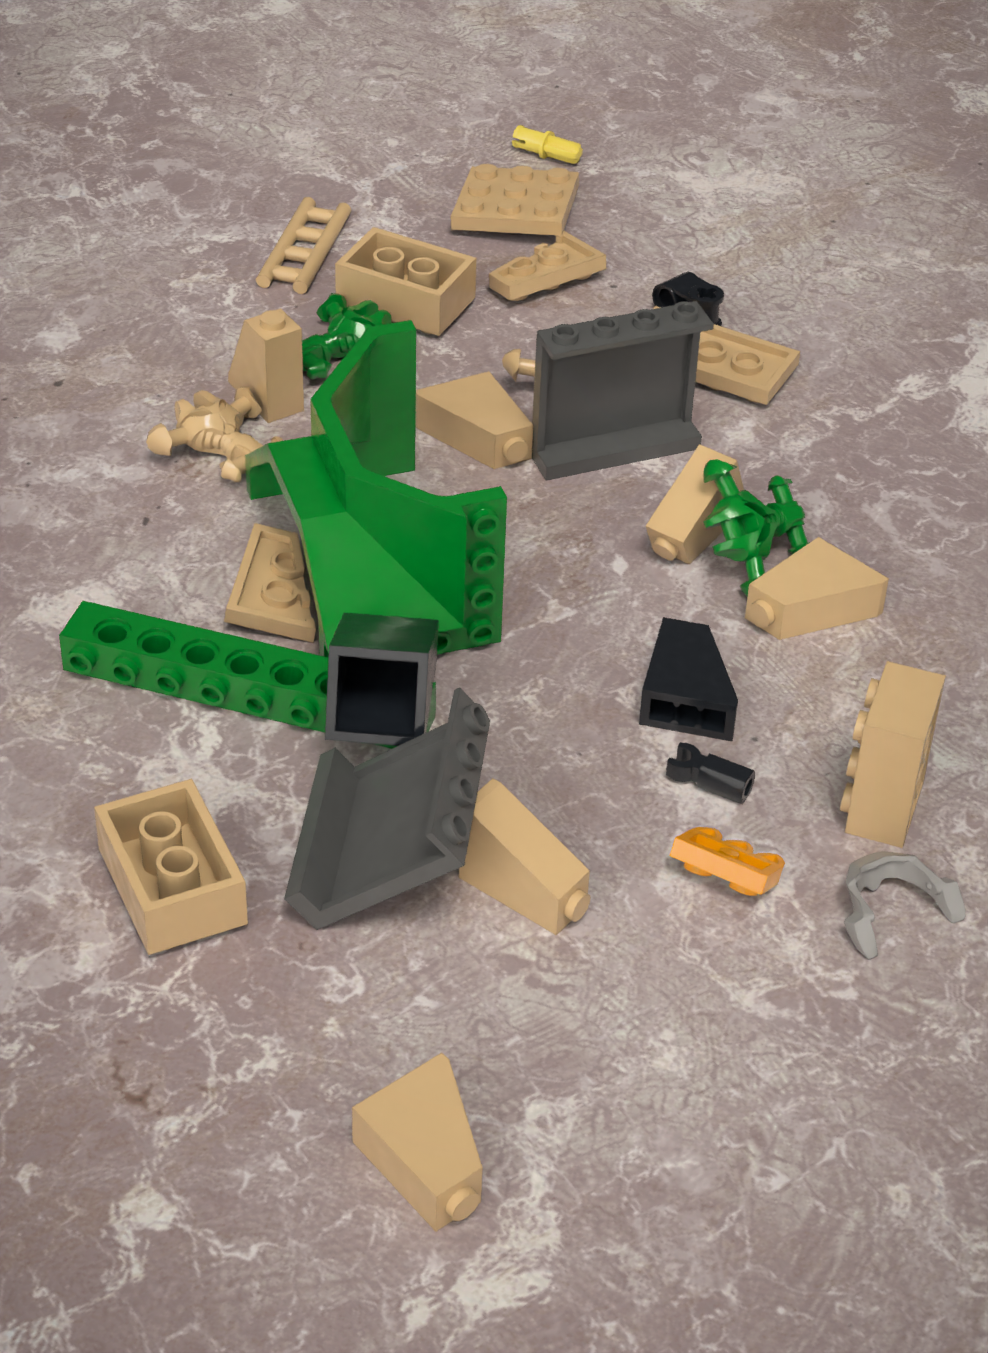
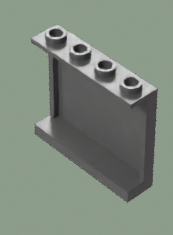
[532,301,714,481]
[284,688,490,930]

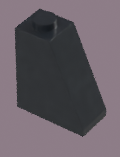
[639,617,738,742]

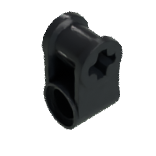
[652,271,724,326]

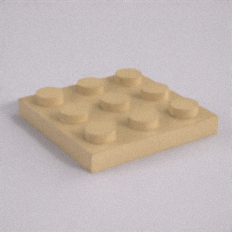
[451,164,579,236]

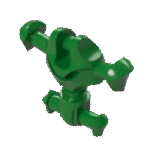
[302,293,392,379]
[703,459,810,596]

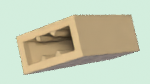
[228,308,304,423]
[416,371,533,469]
[645,444,744,564]
[745,537,889,640]
[459,778,591,935]
[352,1053,483,1232]

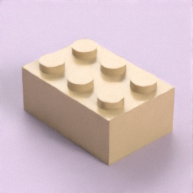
[335,227,476,336]
[840,661,946,848]
[94,778,248,955]

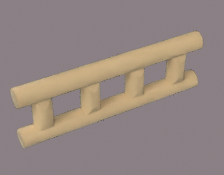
[256,197,351,294]

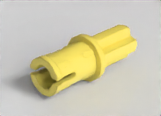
[512,125,583,164]

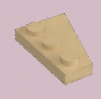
[489,231,607,301]
[224,523,316,643]

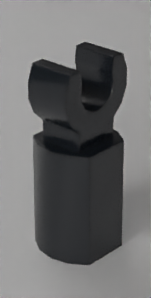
[666,742,755,804]

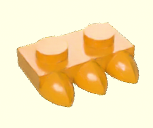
[669,827,785,896]

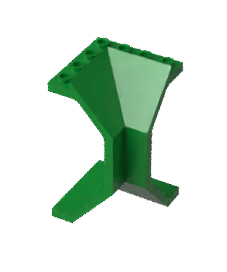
[245,320,507,657]

